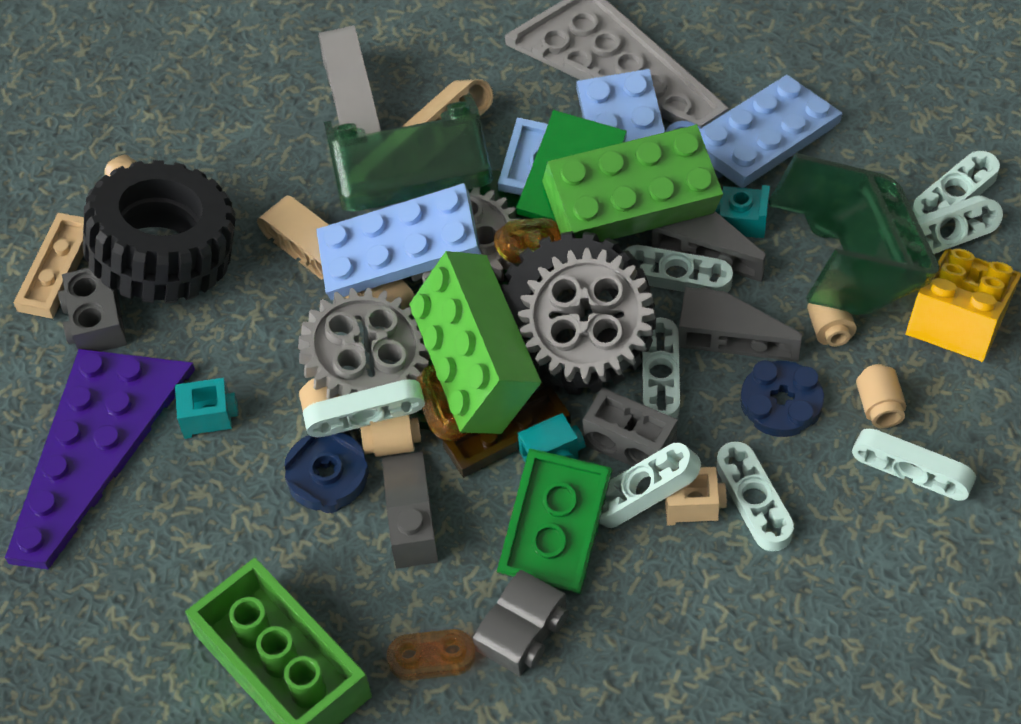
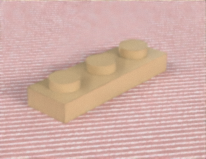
[13,213,84,319]

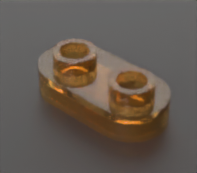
[494,218,561,263]
[416,365,465,441]
[387,629,476,681]

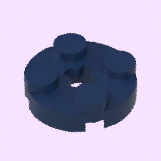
[740,360,824,437]
[284,433,369,513]

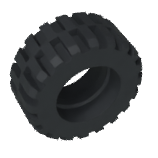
[83,160,235,304]
[500,231,656,395]

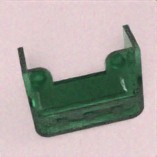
[324,94,493,211]
[768,153,939,315]

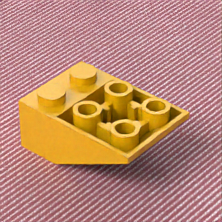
[905,249,1021,362]

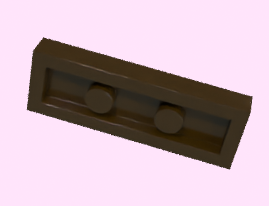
[442,385,571,478]

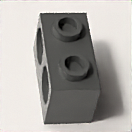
[58,268,127,351]
[583,387,678,472]

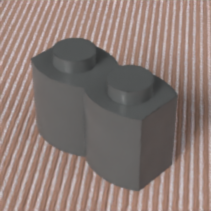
[473,569,569,676]

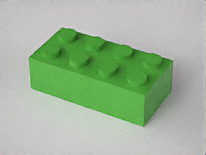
[542,124,723,242]
[409,251,541,434]
[185,557,372,724]

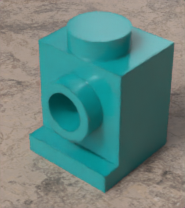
[715,185,770,238]
[175,378,239,439]
[518,413,586,462]

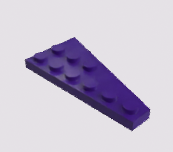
[5,349,195,570]

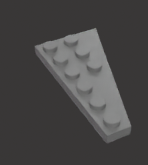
[505,0,729,128]

